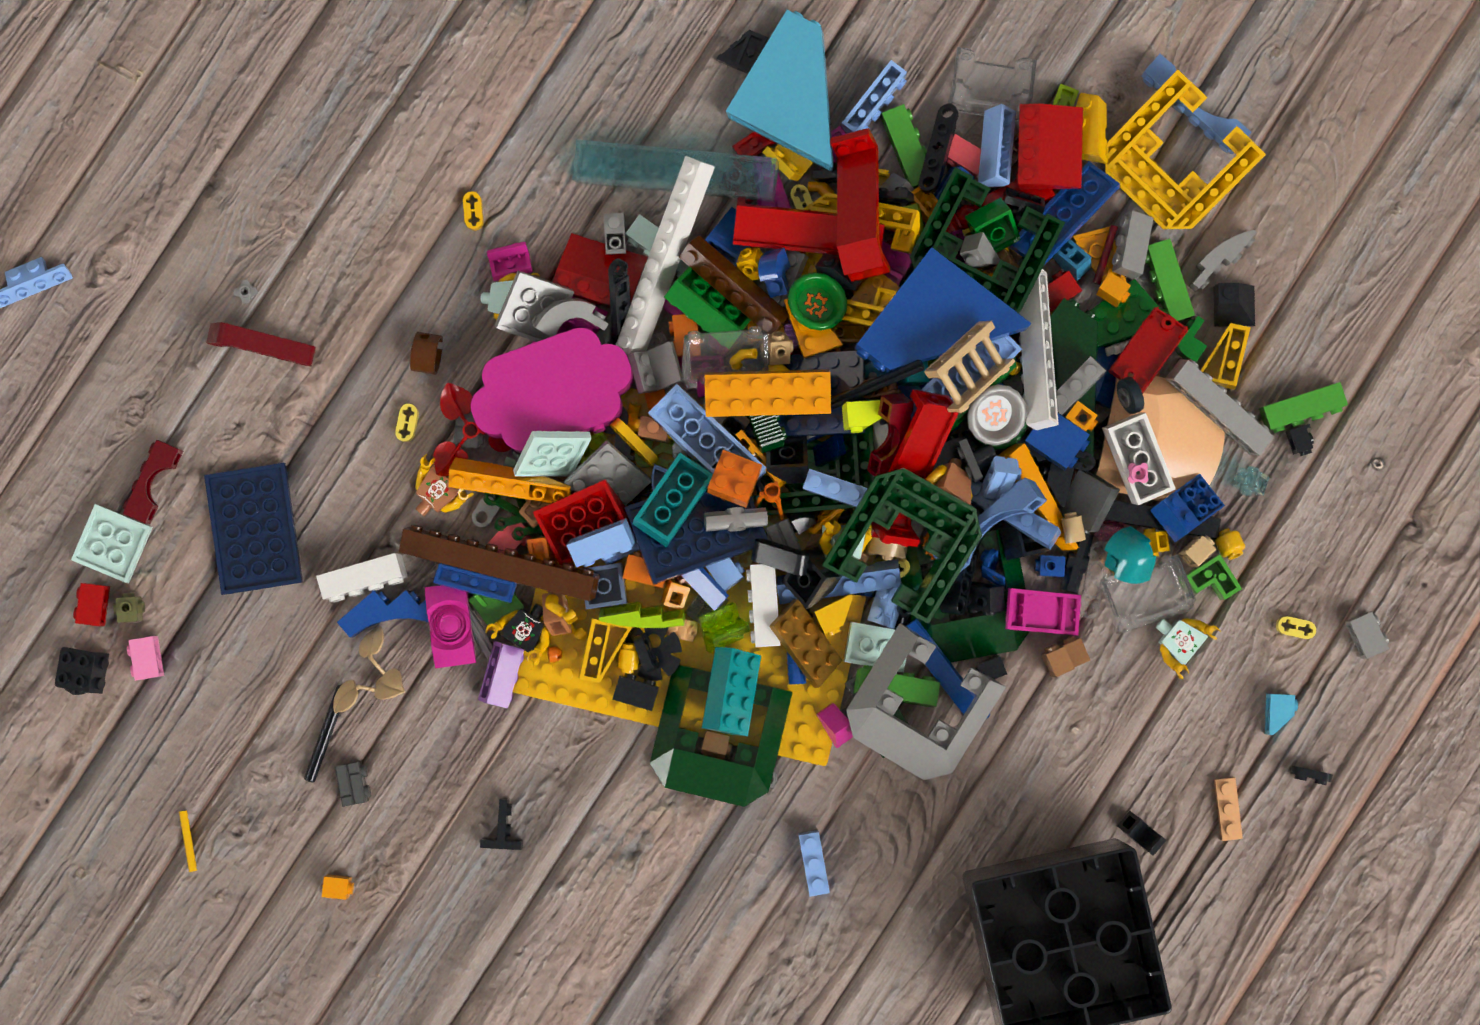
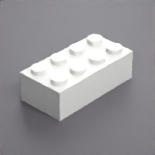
[1102,412,1176,505]
[316,553,408,603]
[746,564,780,647]

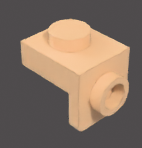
[665,619,698,642]

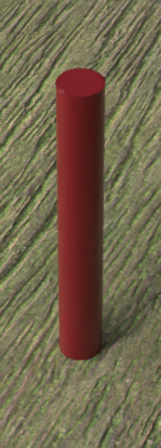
[1093,225,1118,285]

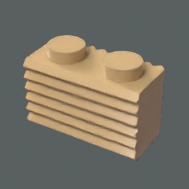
[1178,535,1216,568]

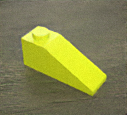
[842,400,882,433]

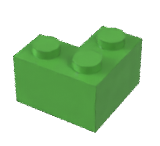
[1181,554,1242,600]

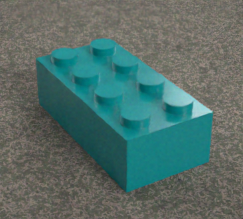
[632,453,713,547]
[702,647,761,736]

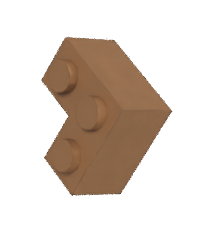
[1041,636,1090,677]

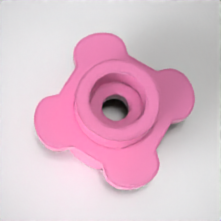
[1128,463,1148,484]

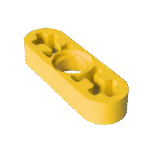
[610,418,659,467]

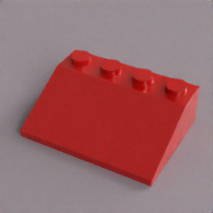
[1018,103,1083,190]
[553,233,648,309]
[533,479,633,565]

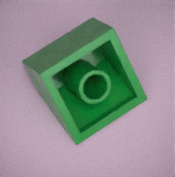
[965,197,1021,253]

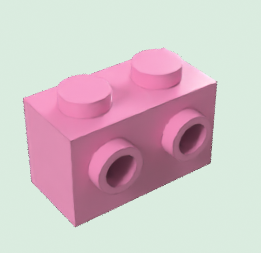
[127,636,164,681]

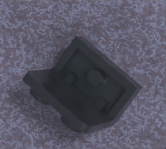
[55,647,109,694]

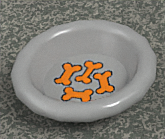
[967,384,1027,445]

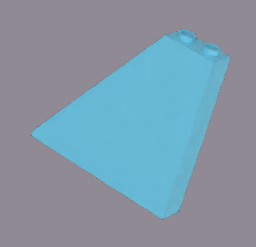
[726,10,834,172]

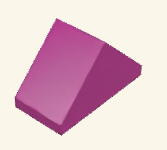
[816,703,853,748]

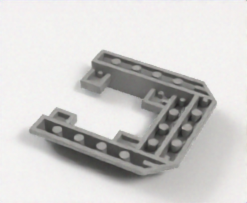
[846,623,1006,780]

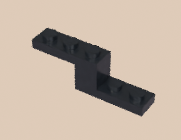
[813,167,914,204]

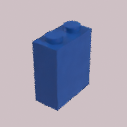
[1024,414,1090,471]

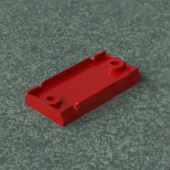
[1108,307,1188,394]

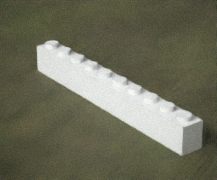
[616,156,715,354]

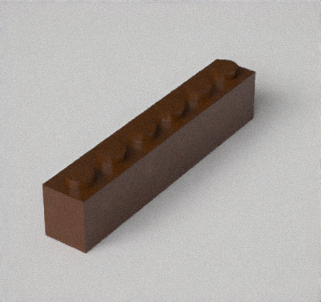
[679,235,789,334]

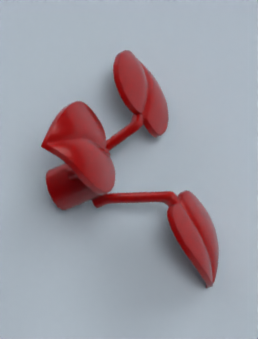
[433,383,512,476]

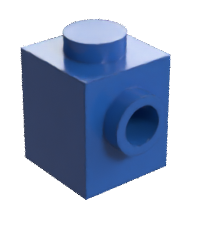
[1034,555,1066,577]

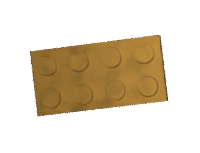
[769,599,843,688]

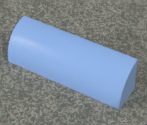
[978,104,1016,187]

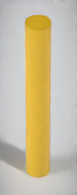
[179,810,197,872]

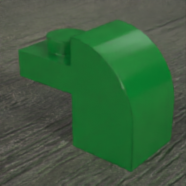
[1175,316,1207,362]

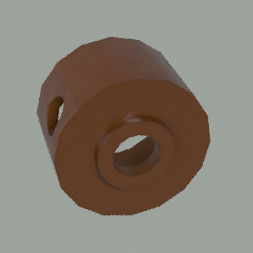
[410,332,443,375]

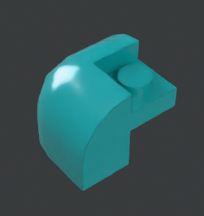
[1104,526,1156,584]

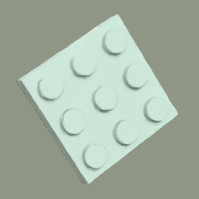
[513,431,592,476]
[71,504,153,583]

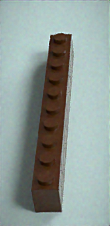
[399,525,600,601]

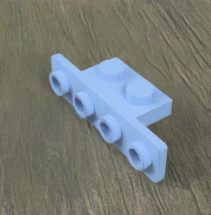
[0,257,73,308]

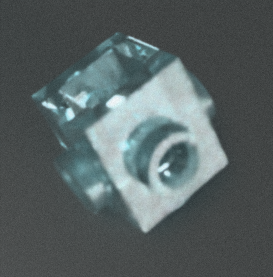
[1233,466,1270,497]

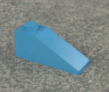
[1053,239,1091,281]

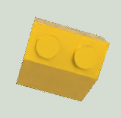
[813,594,853,636]

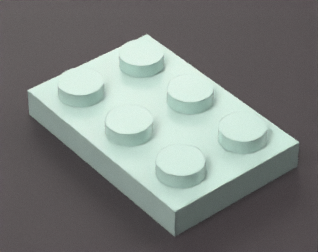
[843,622,906,673]

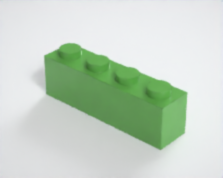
[880,104,933,189]
[1145,239,1195,322]
[1259,382,1348,433]
[853,665,940,708]

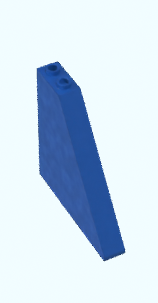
[855,248,1031,373]

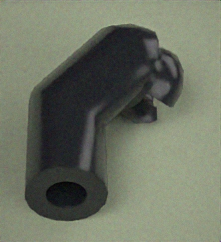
[894,607,910,630]

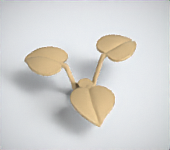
[333,626,405,714]

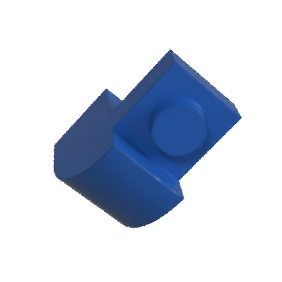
[758,248,791,298]

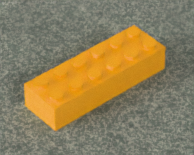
[704,369,831,417]

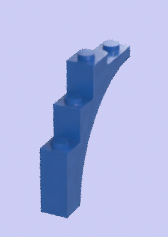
[337,590,429,638]

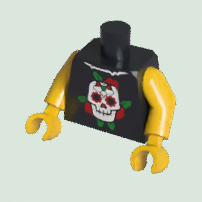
[485,603,549,665]

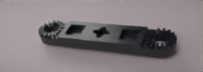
[918,104,959,195]
[608,259,631,345]

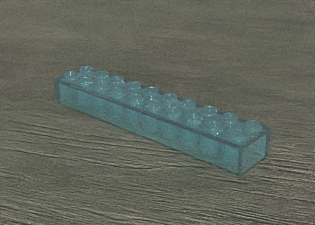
[572,139,779,202]

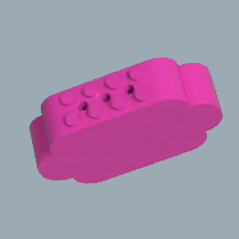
[471,328,634,453]

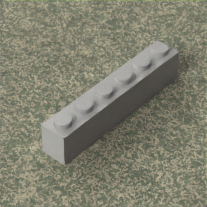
[1165,359,1274,456]

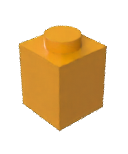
[1096,272,1131,308]
[322,874,354,900]

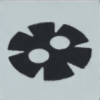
[625,627,682,681]

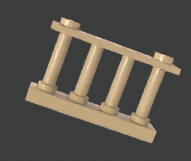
[924,321,1015,413]

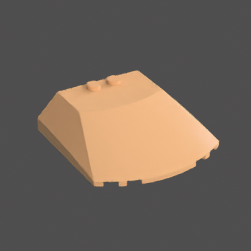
[1095,373,1225,502]

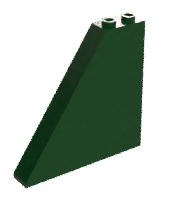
[1002,297,1099,467]

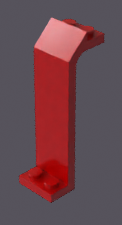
[830,128,890,282]
[733,197,884,255]
[871,389,959,547]

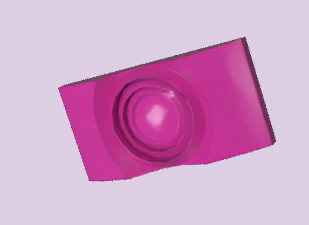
[425,585,476,668]
[1005,588,1081,636]

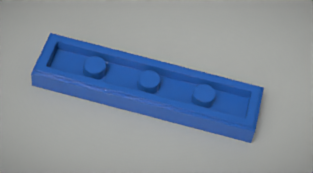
[433,563,517,603]

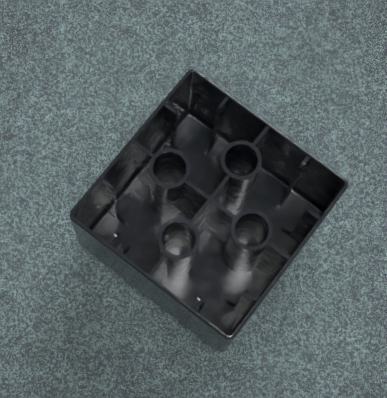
[962,838,1172,1025]

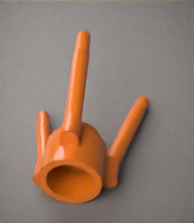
[754,481,784,521]

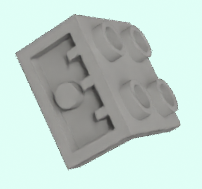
[628,341,683,394]

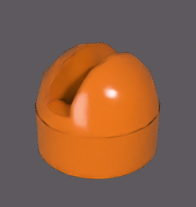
[547,646,562,663]

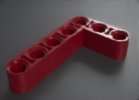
[206,322,316,367]

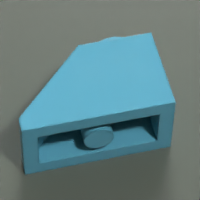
[1265,693,1298,735]

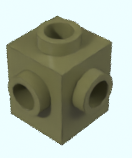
[113,593,145,623]

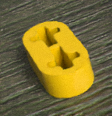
[463,191,484,231]

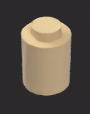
[1061,512,1086,543]

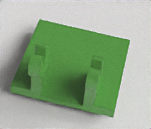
[469,593,525,632]

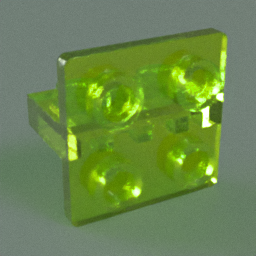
[699,602,750,653]

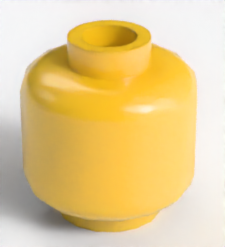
[1215,528,1245,560]

